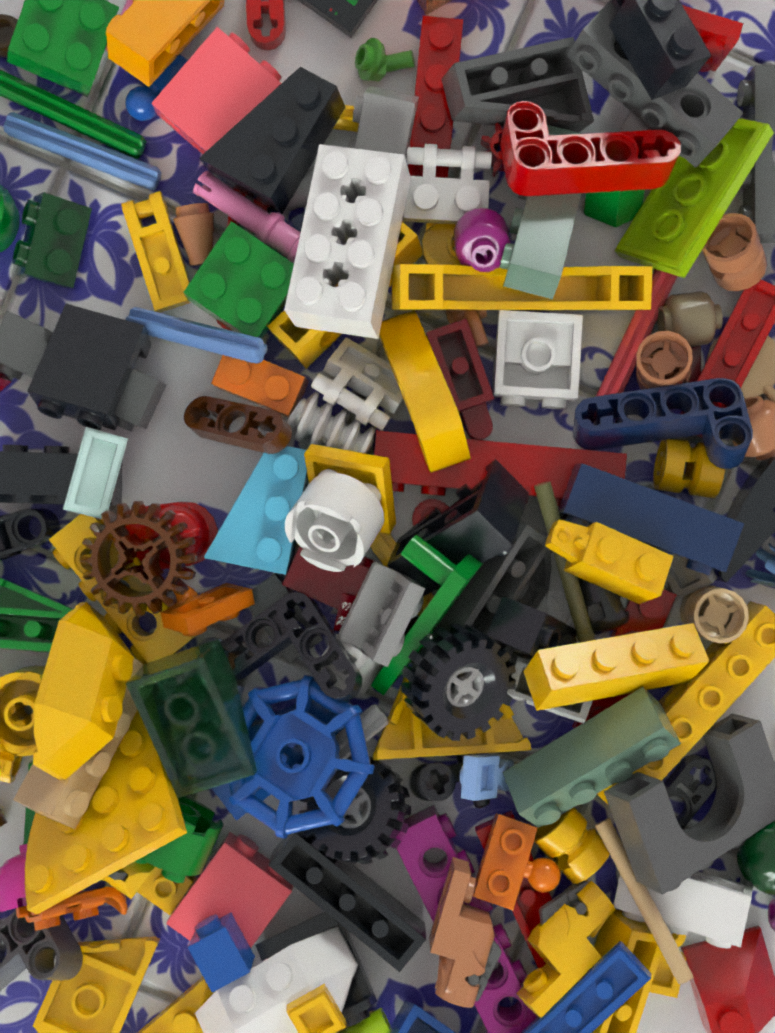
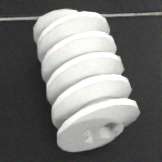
[287,392,376,454]

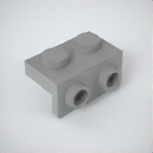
[338,562,425,667]

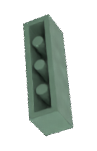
[499,125,582,299]
[503,687,681,828]

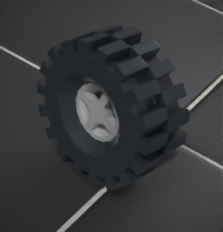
[401,624,516,741]
[299,756,411,864]

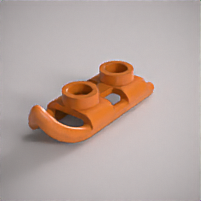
[16,887,128,931]

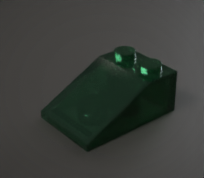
[126,639,257,798]

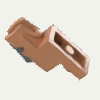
[429,857,502,1008]

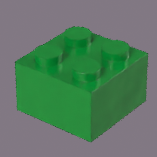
[7,0,119,97]
[183,221,294,339]

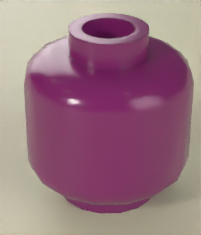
[454,208,510,272]

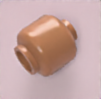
[732,396,775,460]

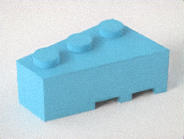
[204,446,309,575]

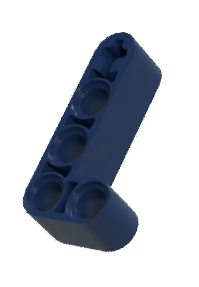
[573,378,753,469]

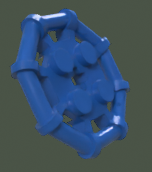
[219,675,374,839]

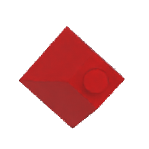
[681,925,775,1033]

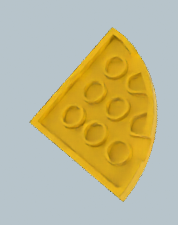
[25,693,187,914]

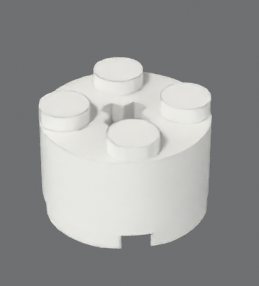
[285,469,384,572]

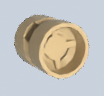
[680,585,749,643]

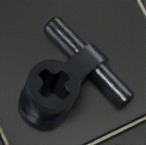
[409,754,490,809]

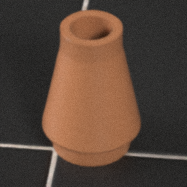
[173,203,214,266]

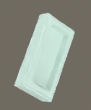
[63,427,128,519]

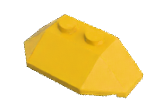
[33,602,134,780]

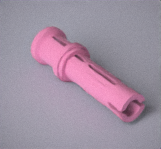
[193,171,301,264]

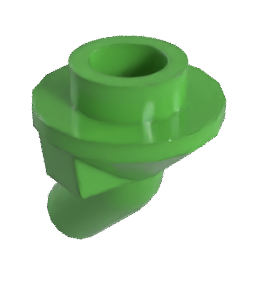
[355,38,415,82]

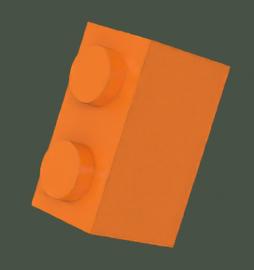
[211,355,309,418]

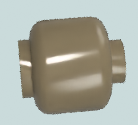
[657,291,723,347]

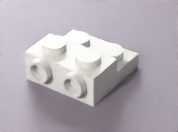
[492,310,583,409]

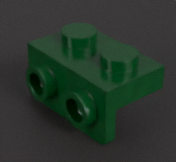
[12,192,92,289]

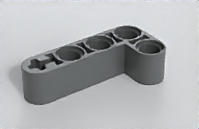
[0,906,83,991]

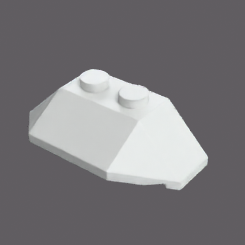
[195,926,358,1033]

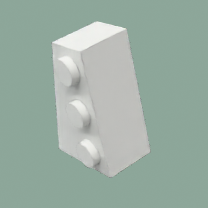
[613,868,753,949]

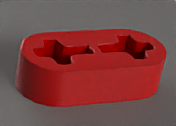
[246,0,286,50]

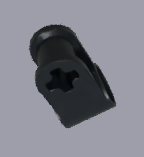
[0,508,60,561]

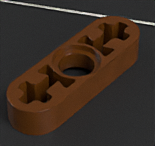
[184,396,292,454]

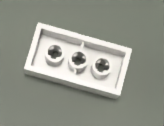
[284,144,411,339]

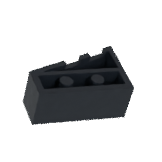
[199,66,345,214]
[387,459,529,597]

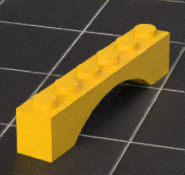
[392,264,653,310]

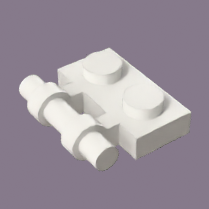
[403,144,492,225]
[311,337,404,431]

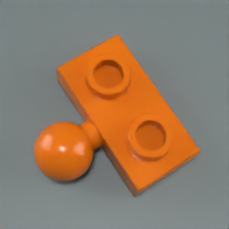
[160,583,255,636]
[473,813,561,910]

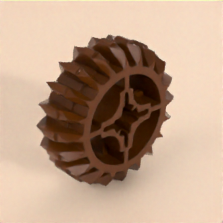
[80,501,198,617]

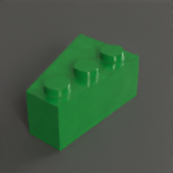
[0,577,74,653]

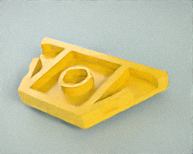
[373,677,531,760]
[33,936,160,1033]

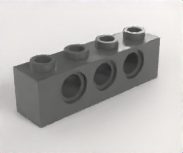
[567,0,743,168]

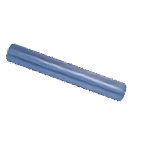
[3,112,161,190]
[125,307,268,364]

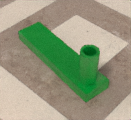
[371,534,482,696]

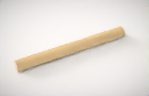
[595,818,694,984]

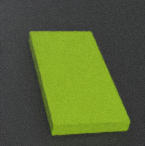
[614,118,774,278]

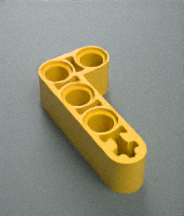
[379,310,471,473]

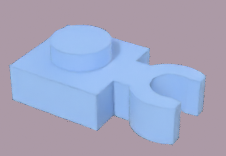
[460,753,514,801]

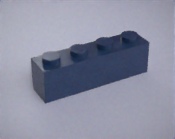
[558,463,745,576]

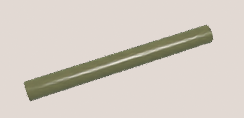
[534,481,596,643]

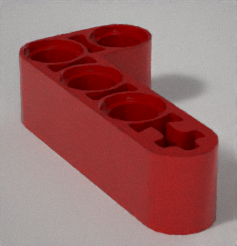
[500,101,681,196]

